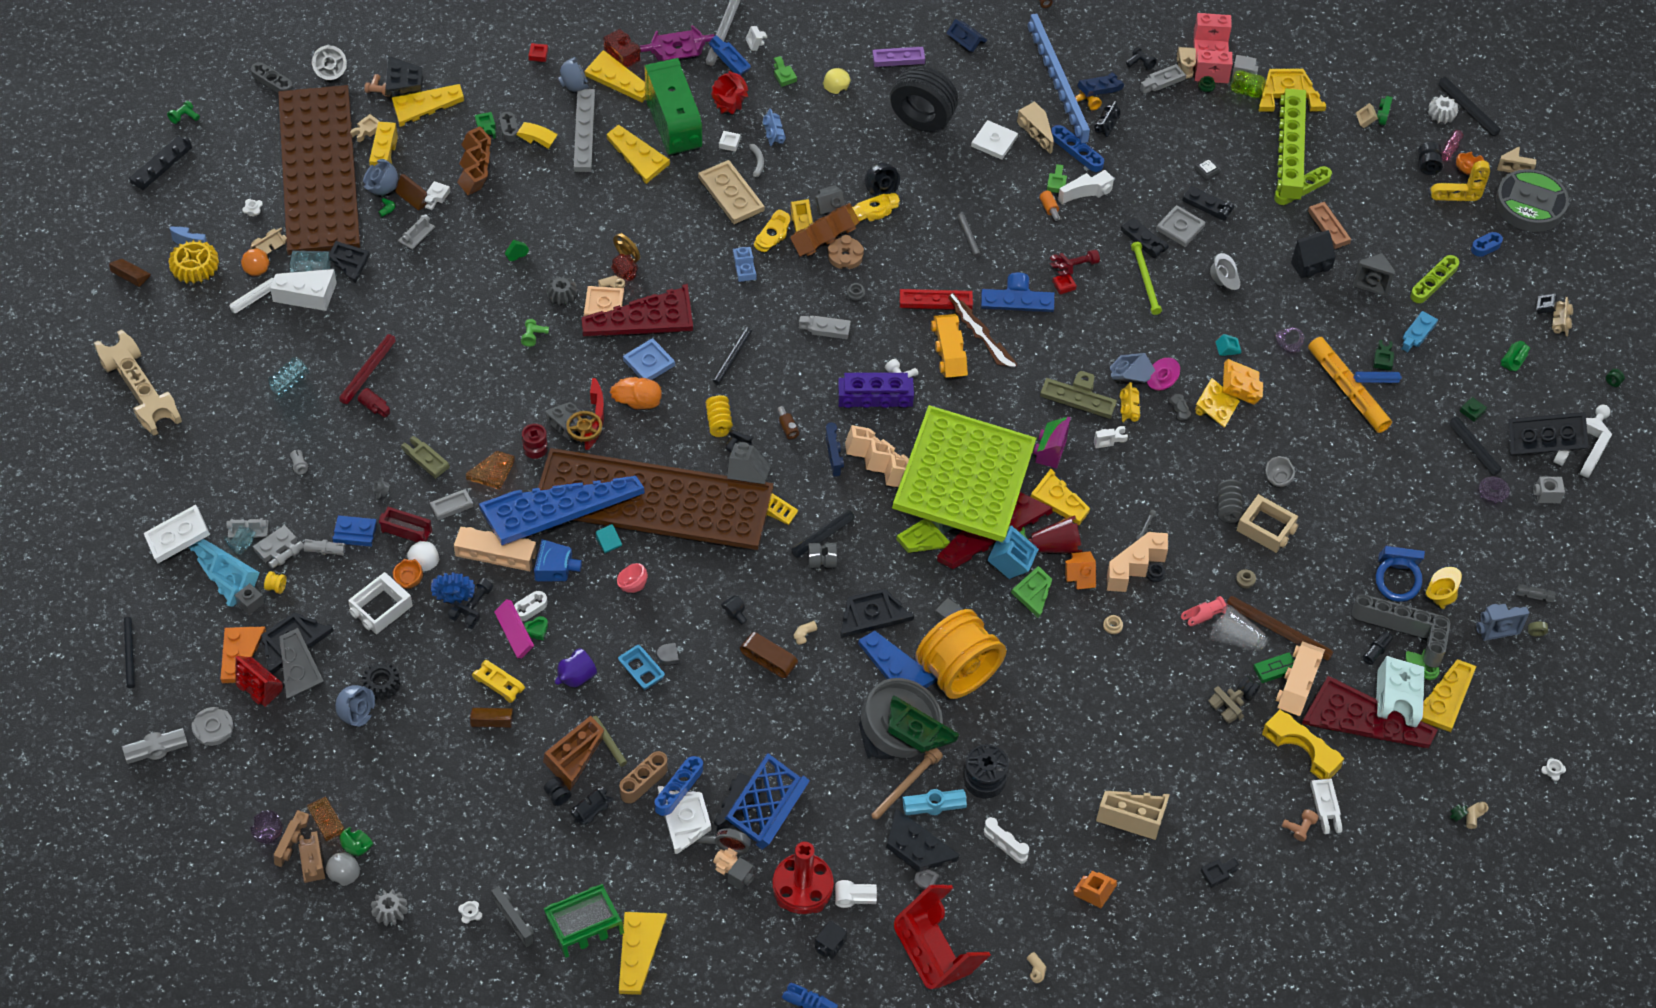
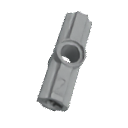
[122,728,188,764]

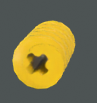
[705,395,733,437]

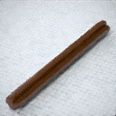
[1227,596,1334,660]

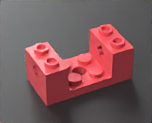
[1194,13,1233,83]

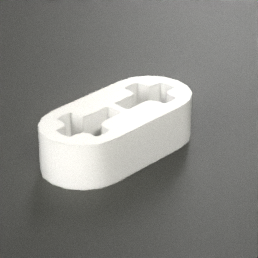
[514,591,547,621]

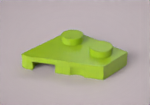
[896,519,950,553]

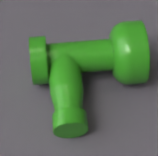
[521,319,549,347]

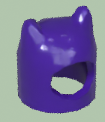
[555,648,597,688]

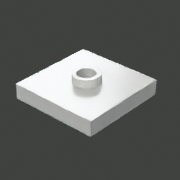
[971,120,1018,160]

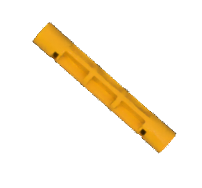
[1308,337,1392,433]

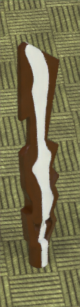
[948,293,1017,367]

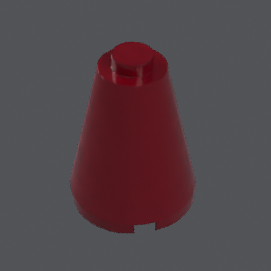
[1029,515,1083,554]

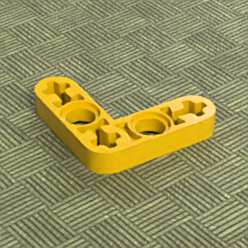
[1430,161,1490,201]

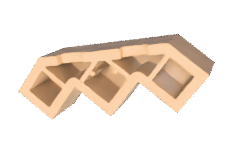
[845,425,909,487]
[1107,532,1168,592]
[1276,641,1325,716]

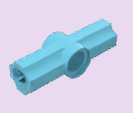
[903,789,967,815]

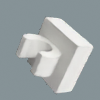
[746,26,767,51]

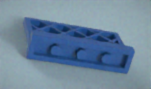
[725,753,810,849]

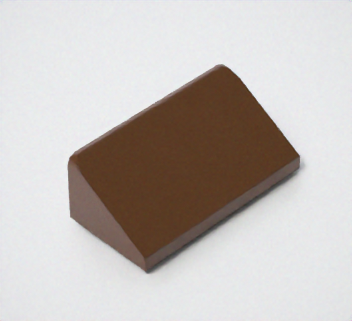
[395,174,428,210]
[109,259,151,287]
[470,708,513,728]

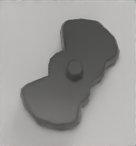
[1169,394,1191,421]

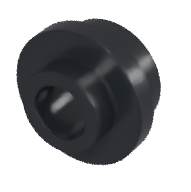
[1146,563,1166,582]

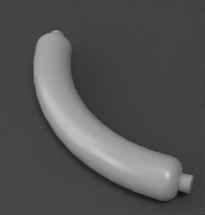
[749,144,764,178]

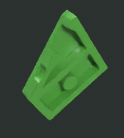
[1011,566,1052,618]

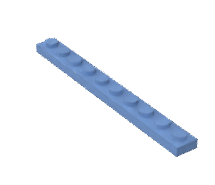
[1028,14,1090,143]

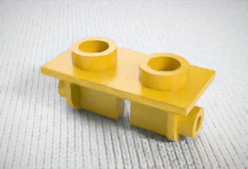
[1120,382,1140,422]

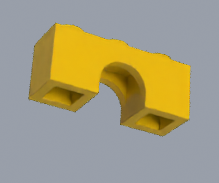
[369,122,398,166]

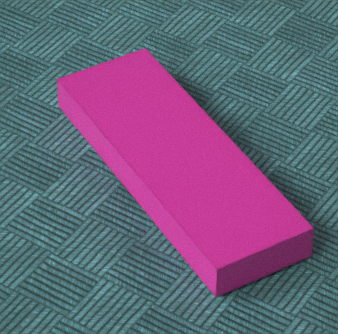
[494,599,534,658]

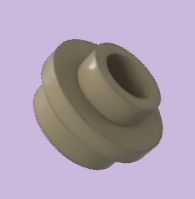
[1236,570,1256,588]

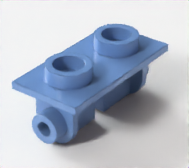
[763,109,786,146]

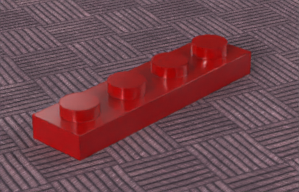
[900,289,973,310]

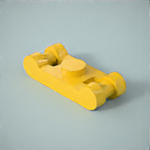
[472,660,525,703]

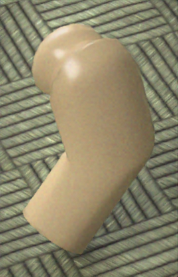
[598,276,625,288]
[794,621,817,645]
[1466,802,1488,829]
[1027,952,1046,983]

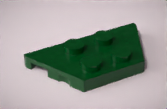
[888,695,960,752]

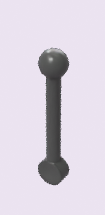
[1136,510,1156,541]

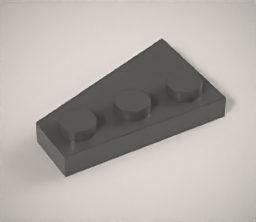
[279,628,324,700]

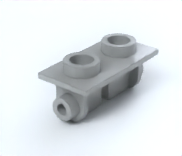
[398,215,435,250]
[227,518,268,538]

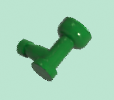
[167,101,200,124]

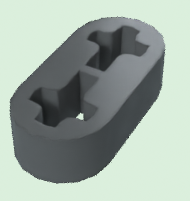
[499,112,518,142]

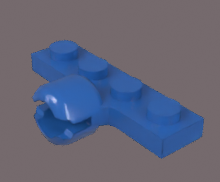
[981,273,1054,312]

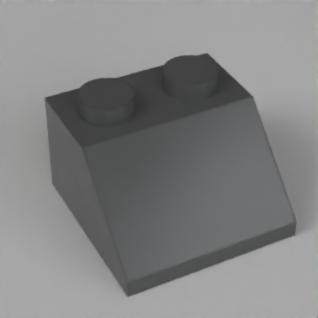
[727,442,771,484]

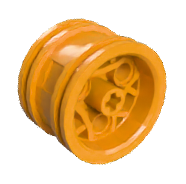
[915,609,1007,699]

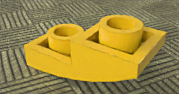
[516,122,558,149]

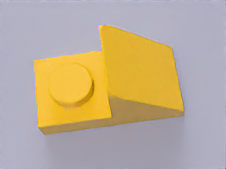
[791,199,813,232]

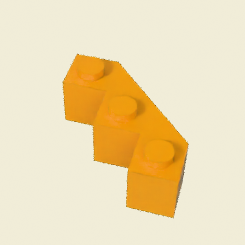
[931,314,968,377]

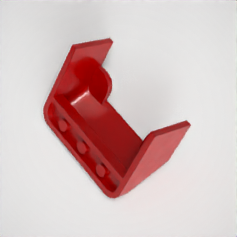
[894,885,991,989]

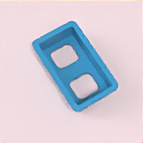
[618,645,665,690]

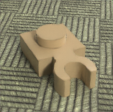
[350,114,380,142]

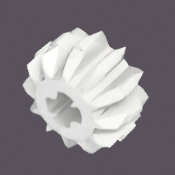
[1428,95,1458,124]

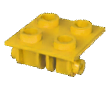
[1195,378,1240,427]

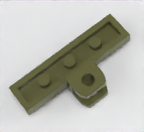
[1040,371,1117,419]

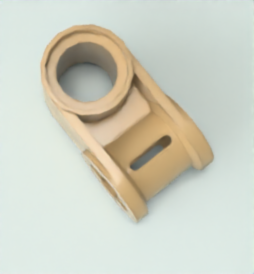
[1177,47,1196,79]

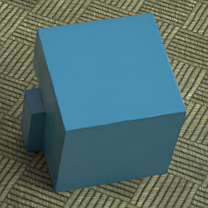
[988,526,1039,579]

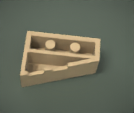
[1096,791,1170,840]

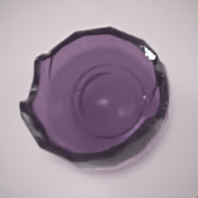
[250,810,283,844]

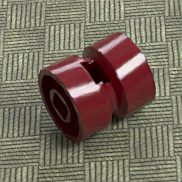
[522,424,548,459]

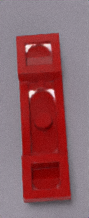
[584,378,604,450]

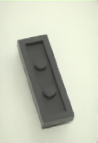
[491,886,534,947]

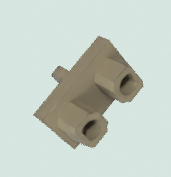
[1208,686,1245,724]

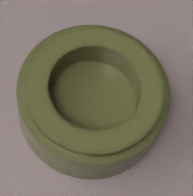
[1528,622,1548,636]

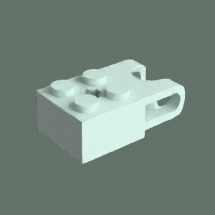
[1376,656,1424,728]

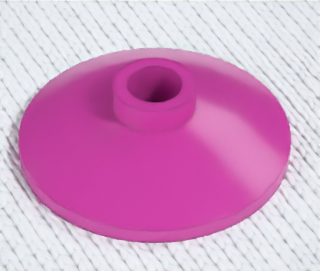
[1147,358,1180,391]

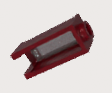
[379,507,432,542]

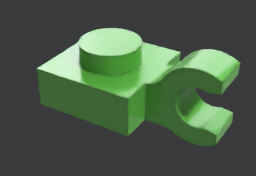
[774,56,797,87]
[1047,164,1067,193]

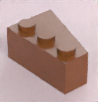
[543,716,604,791]

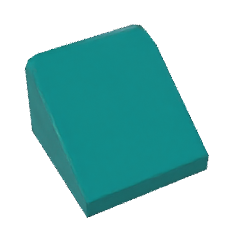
[1216,334,1242,356]
[596,524,622,553]

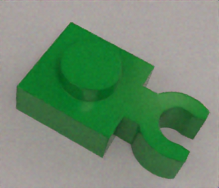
[474,112,496,139]

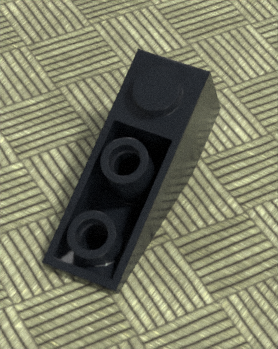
[714,773,762,832]

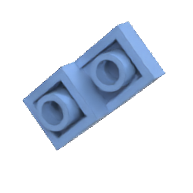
[170,227,207,244]
[733,247,756,282]

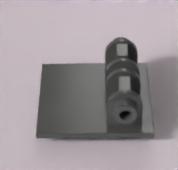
[544,402,594,441]

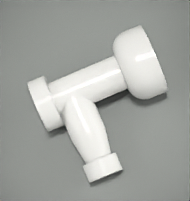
[885,359,918,378]

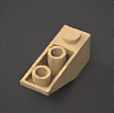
[1017,101,1054,154]

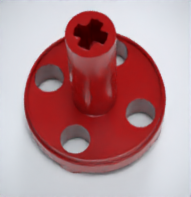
[773,842,834,914]

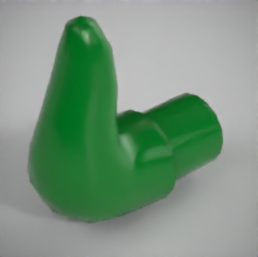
[378,198,395,217]

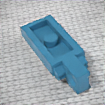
[1401,311,1438,353]

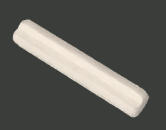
[229,278,274,313]

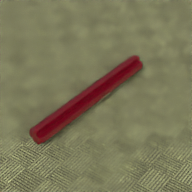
[339,334,396,404]

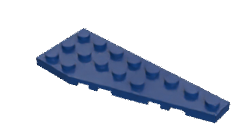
[479,476,645,545]

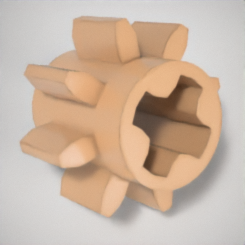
[713,848,738,875]

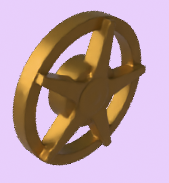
[613,233,640,263]
[566,411,602,442]

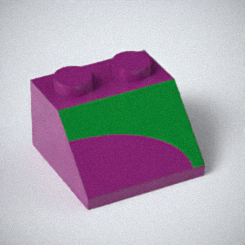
[1034,417,1071,469]

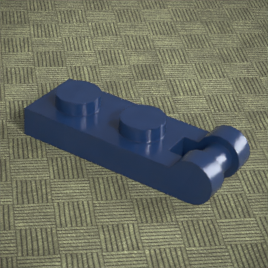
[1077,72,1124,97]
[825,422,844,477]

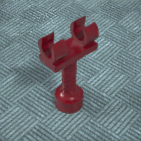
[1049,249,1100,276]

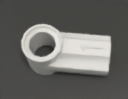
[835,880,877,908]

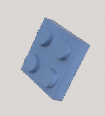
[623,338,675,380]

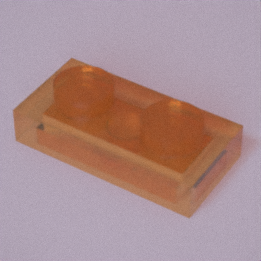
[307,796,344,841]

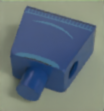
[534,540,582,581]

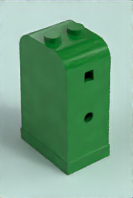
[645,58,702,155]

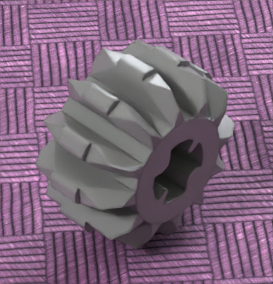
[371,889,408,927]

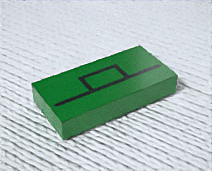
[1253,652,1294,683]

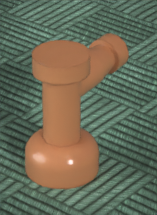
[365,74,390,97]
[1282,810,1319,841]

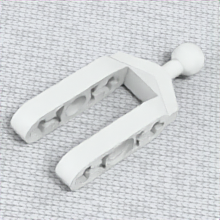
[1554,405,1612,478]

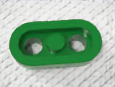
[1377,96,1393,126]

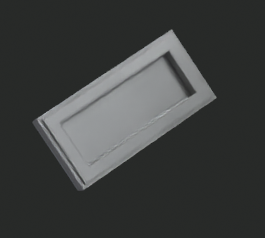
[430,489,473,520]

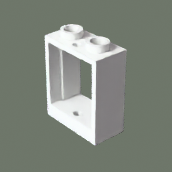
[348,572,413,635]

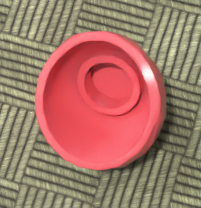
[617,563,648,593]

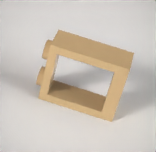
[1236,494,1298,553]

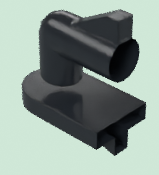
[725,429,754,452]

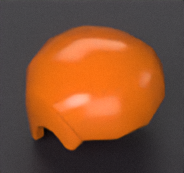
[1456,152,1485,175]
[241,248,270,276]
[393,559,423,589]

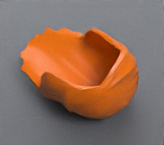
[610,377,662,409]

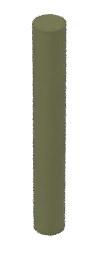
[592,716,627,767]

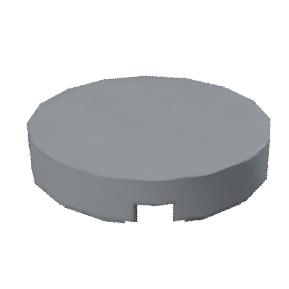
[192,707,234,746]

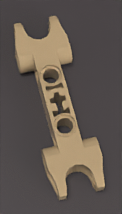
[94,330,182,436]

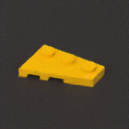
[1031,469,1090,525]

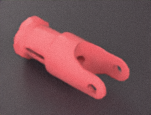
[1181,596,1227,626]

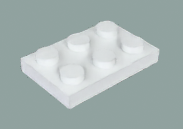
[144,505,210,563]

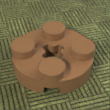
[828,235,864,269]

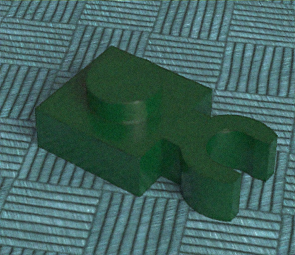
[1373,340,1394,371]

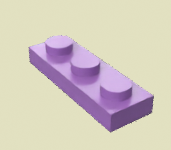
[872,47,925,67]

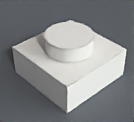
[719,131,740,152]

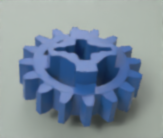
[431,572,475,604]

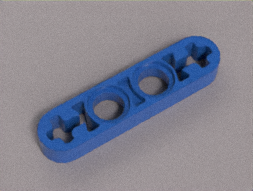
[1051,125,1104,172]
[655,756,703,816]

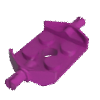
[640,25,714,61]

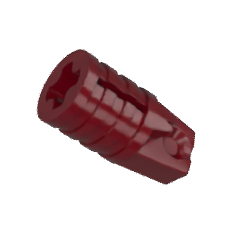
[358,388,390,418]

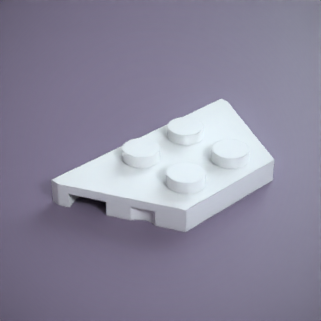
[658,786,711,854]

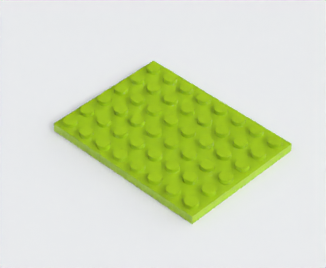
[892,405,1036,543]

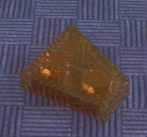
[466,451,515,489]

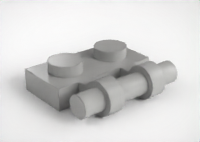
[253,525,304,569]

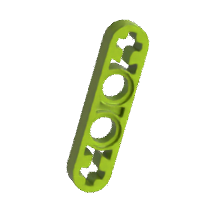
[1274,166,1332,205]
[1410,255,1459,303]

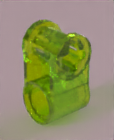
[1231,70,1266,98]

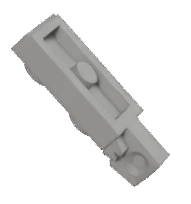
[1140,64,1186,94]
[799,316,851,339]

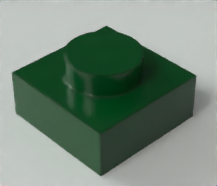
[1459,397,1487,422]

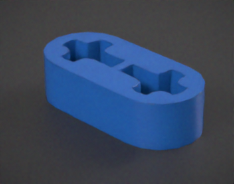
[1471,232,1503,257]

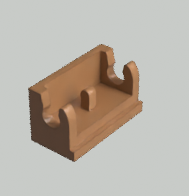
[298,831,326,883]

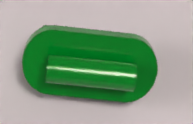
[1501,341,1530,371]

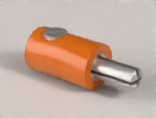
[1039,191,1060,221]

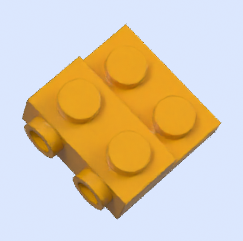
[1223,359,1263,405]

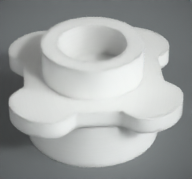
[242,199,263,216]
[1541,759,1566,781]
[458,901,482,924]

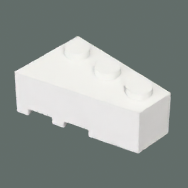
[270,269,337,311]

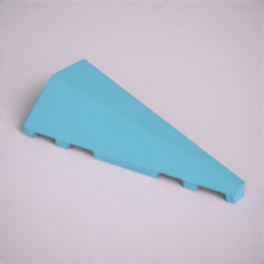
[189,539,260,606]

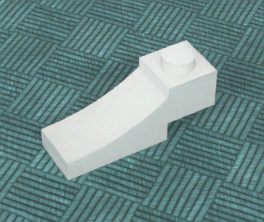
[1058,170,1114,204]

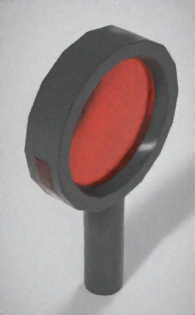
[695,829,751,854]

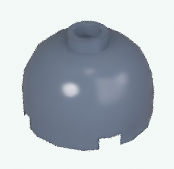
[558,57,590,92]
[363,159,398,195]
[335,685,375,727]

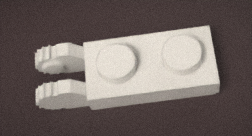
[1310,779,1342,834]

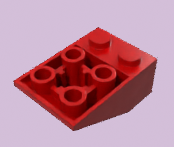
[235,655,283,707]

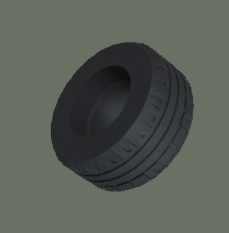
[890,66,959,131]

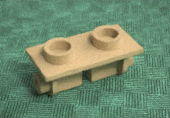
[250,228,287,255]
[1552,297,1573,336]

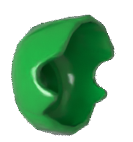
[339,827,373,857]

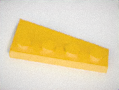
[584,50,645,103]
[607,125,670,184]
[619,912,667,995]

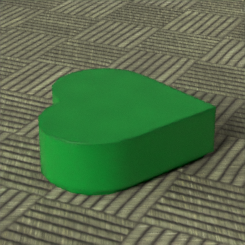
[505,240,529,261]
[524,616,548,640]

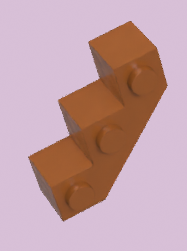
[457,126,491,195]
[790,203,860,256]

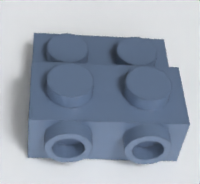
[1476,604,1530,641]

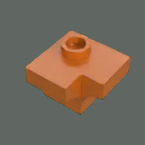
[1065,551,1096,589]
[1073,871,1117,908]

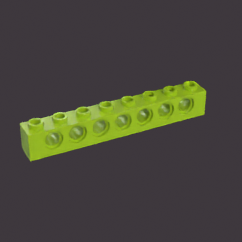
[1277,88,1306,200]

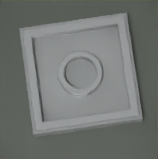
[1156,205,1206,247]

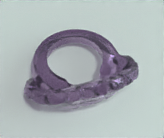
[1276,327,1304,353]

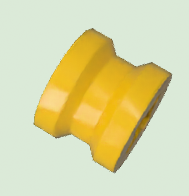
[264,571,287,594]

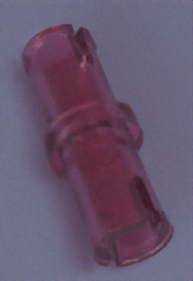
[1442,130,1464,162]

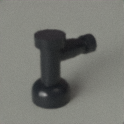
[1126,47,1157,70]

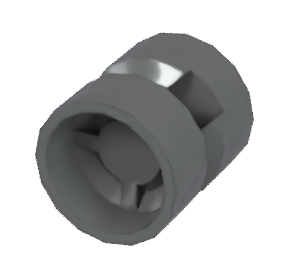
[808,543,837,568]

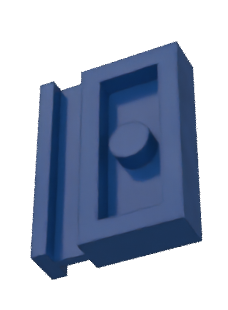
[332,516,377,547]

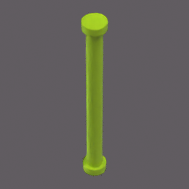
[1131,242,1162,315]

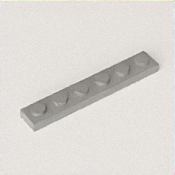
[574,89,595,172]

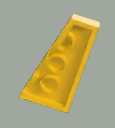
[392,84,464,127]
[1421,659,1476,732]

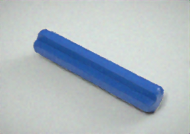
[1353,372,1402,383]

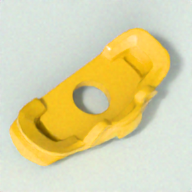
[853,193,900,221]
[754,210,790,252]

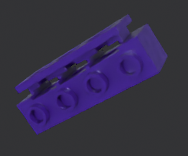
[838,373,914,408]

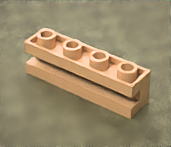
[454,527,537,571]

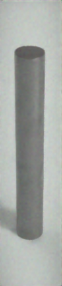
[957,213,981,258]

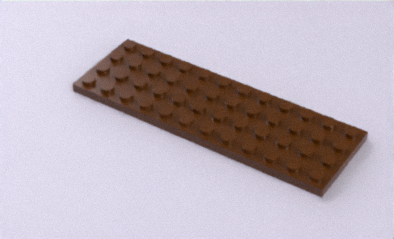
[278,85,360,255]
[538,448,774,550]

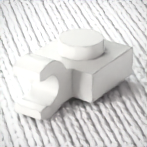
[425,181,450,210]
[1094,426,1128,448]

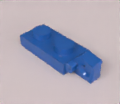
[709,35,751,75]

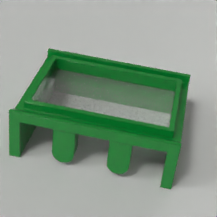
[544,884,624,958]

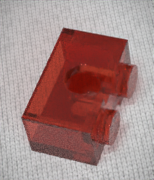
[603,29,641,68]

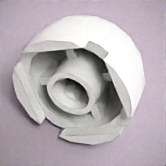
[312,45,347,80]

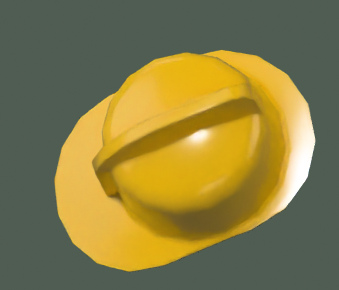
[1426,567,1462,609]

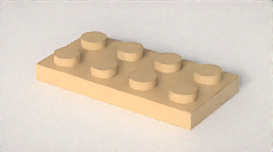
[698,160,765,224]

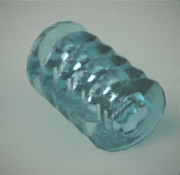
[268,357,309,398]

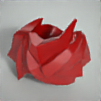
[711,71,749,114]

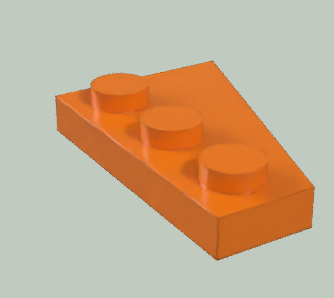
[221,627,266,683]

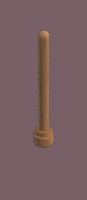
[872,748,943,820]

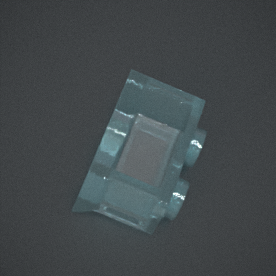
[290,251,331,273]

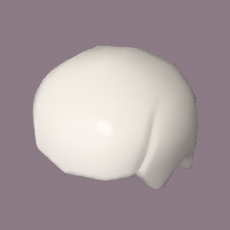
[407,541,440,572]

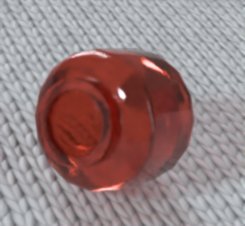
[611,254,638,281]

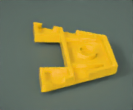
[1259,69,1326,112]

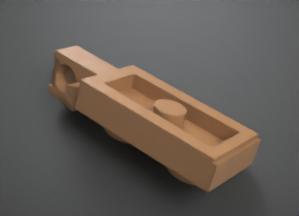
[274,810,309,867]

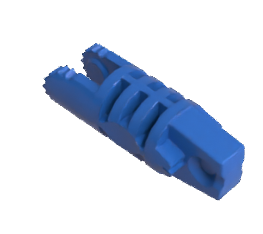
[782,983,838,1008]

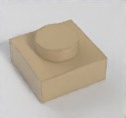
[1356,103,1378,128]

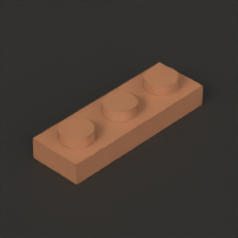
[1308,202,1351,249]

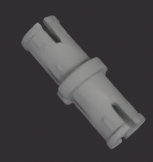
[304,539,345,556]

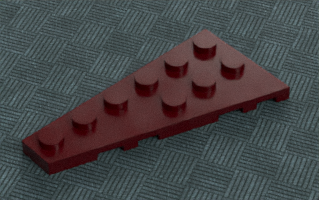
[581,284,693,336]
[937,492,1053,569]
[1302,676,1438,749]

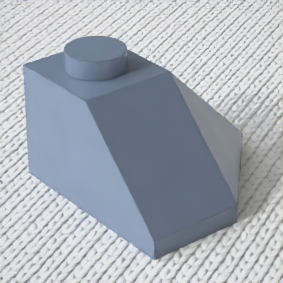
[1110,353,1156,383]

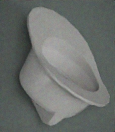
[1210,253,1240,290]

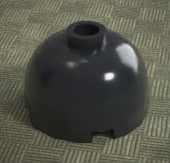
[865,162,900,197]

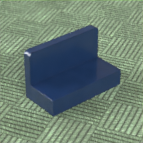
[946,19,988,52]

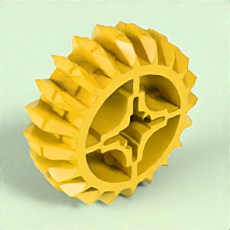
[168,239,219,284]

